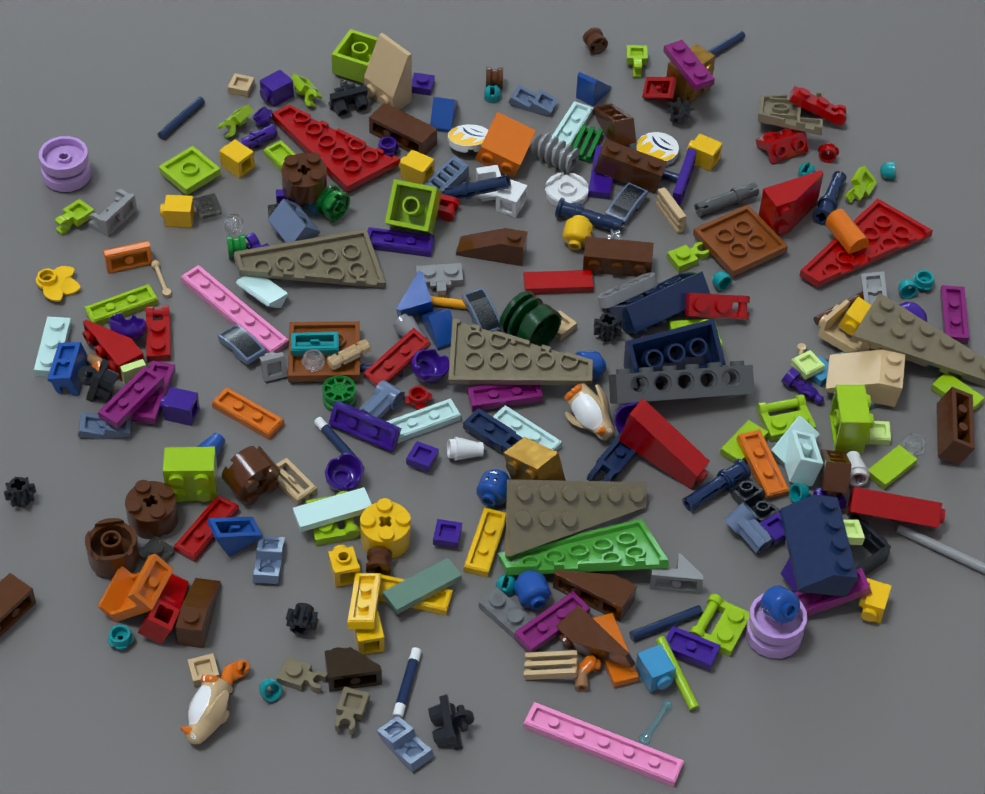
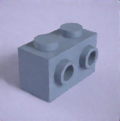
[268,199,320,243]

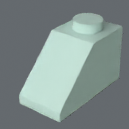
[785,429,823,487]

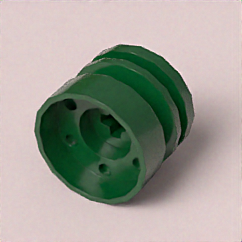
[499,291,562,346]

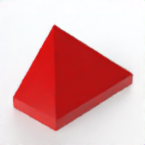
[642,77,677,103]

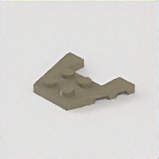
[758,92,825,135]

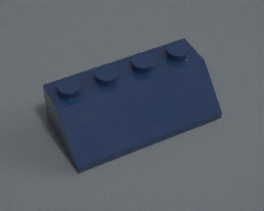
[606,271,711,335]
[624,318,726,388]
[779,495,858,597]

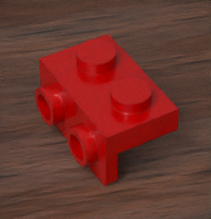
[756,127,808,163]

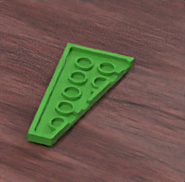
[498,518,669,576]

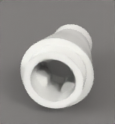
[447,437,484,461]
[847,451,870,487]

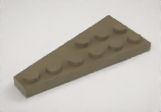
[234,229,385,288]
[849,293,985,387]
[448,318,593,385]
[505,479,646,556]

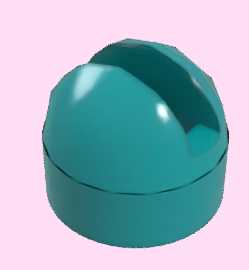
[484,85,501,103]
[798,162,816,177]
[880,162,895,179]
[712,271,732,291]
[898,279,918,299]
[789,483,811,503]
[496,574,516,597]
[259,678,282,702]

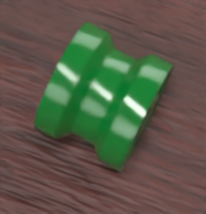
[227,235,247,259]

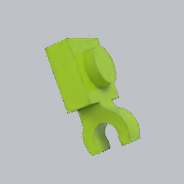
[626,45,648,78]
[291,73,322,108]
[217,104,253,139]
[845,166,877,204]
[55,199,95,235]

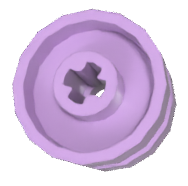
[39,136,91,192]
[746,593,807,659]

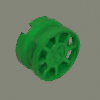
[315,185,350,221]
[322,375,356,412]

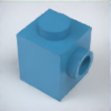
[635,644,676,692]

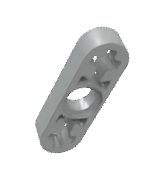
[597,272,658,309]

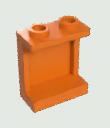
[475,112,536,178]
[98,553,174,622]

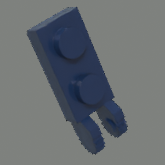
[463,408,523,454]
[587,432,637,482]

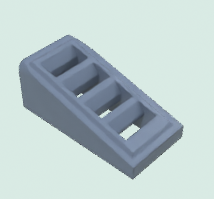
[423,156,469,194]

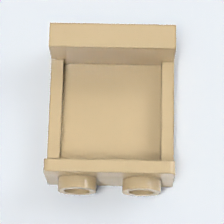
[818,299,882,353]

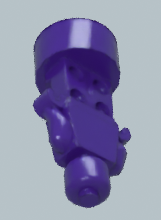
[781,367,824,405]

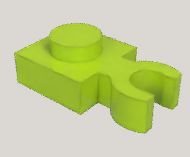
[666,242,709,273]

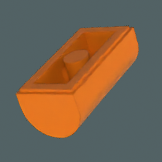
[825,209,869,254]
[103,240,153,273]

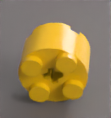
[360,498,411,559]

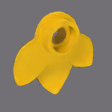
[36,266,81,302]

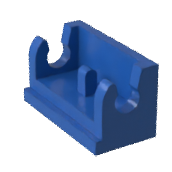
[47,342,88,395]

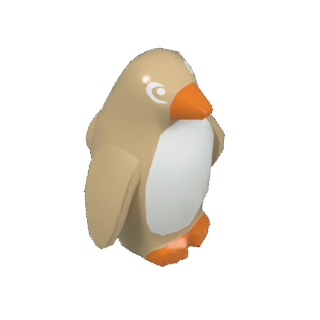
[564,383,615,441]
[180,674,234,745]

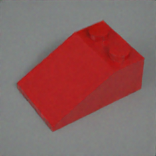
[759,170,824,235]

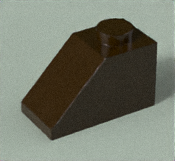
[324,647,382,692]

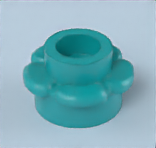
[912,270,935,291]
[107,624,134,650]

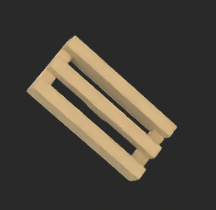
[656,187,686,234]
[276,458,317,505]
[524,650,579,680]

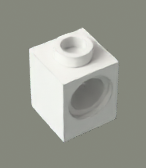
[496,179,527,218]

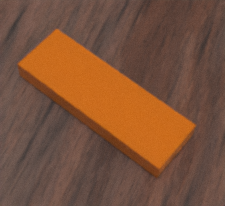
[212,387,284,440]
[736,429,790,500]
[593,613,639,688]

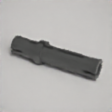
[694,182,759,217]

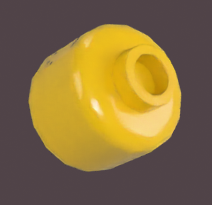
[562,215,594,250]

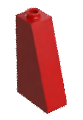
[619,399,710,489]
[846,487,946,528]

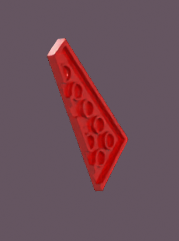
[799,198,933,287]

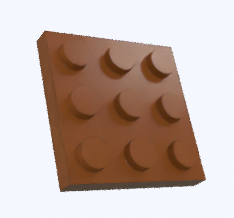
[693,205,788,277]
[288,321,360,382]

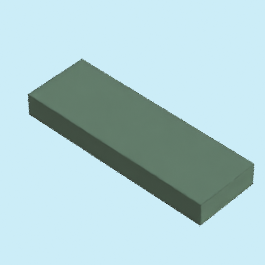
[383,557,462,615]

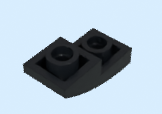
[729,478,780,523]

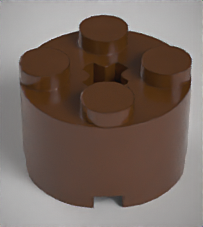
[281,152,327,205]
[222,446,280,505]
[125,480,179,539]
[85,518,140,578]

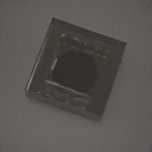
[193,193,222,220]
[139,535,175,562]

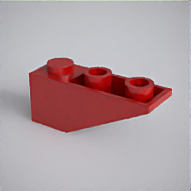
[82,320,145,381]
[138,573,189,644]

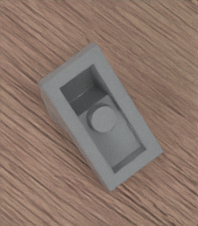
[650,553,703,594]

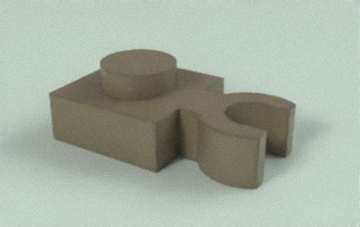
[277,657,327,694]
[335,687,370,735]

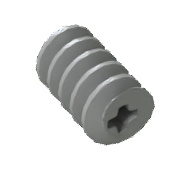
[531,133,580,174]

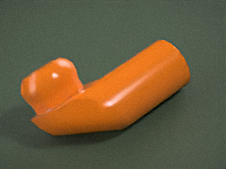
[220,659,250,686]

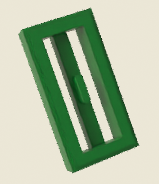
[572,124,603,163]

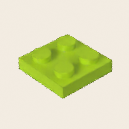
[158,146,221,195]

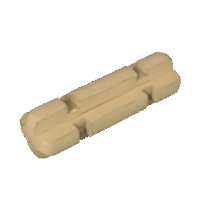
[327,339,371,370]

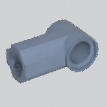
[359,380,405,419]
[725,502,774,554]

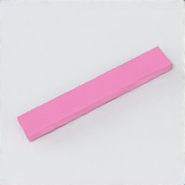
[181,265,289,353]
[523,702,684,787]

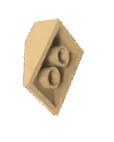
[364,33,412,110]
[825,349,905,407]

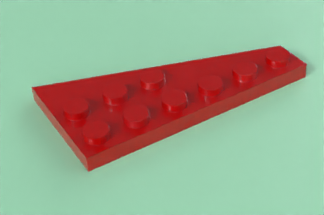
[272,104,400,193]

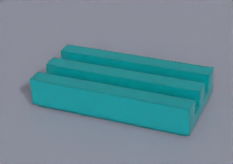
[291,332,339,356]

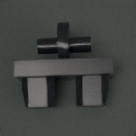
[328,79,368,116]
[77,359,119,402]
[428,694,474,750]

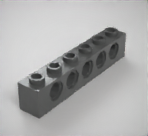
[609,361,755,404]

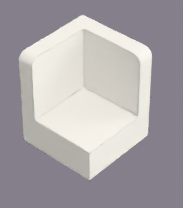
[476,165,501,202]

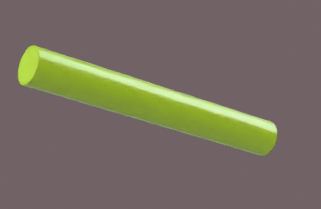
[655,636,699,711]

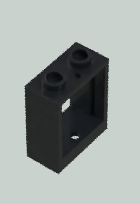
[847,514,891,576]

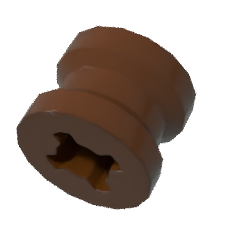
[583,27,608,54]
[486,67,503,89]
[366,547,392,576]

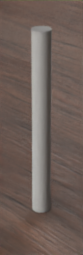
[896,524,985,574]

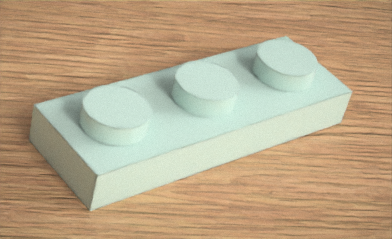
[34,317,72,377]

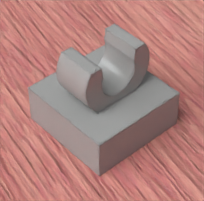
[259,352,288,382]

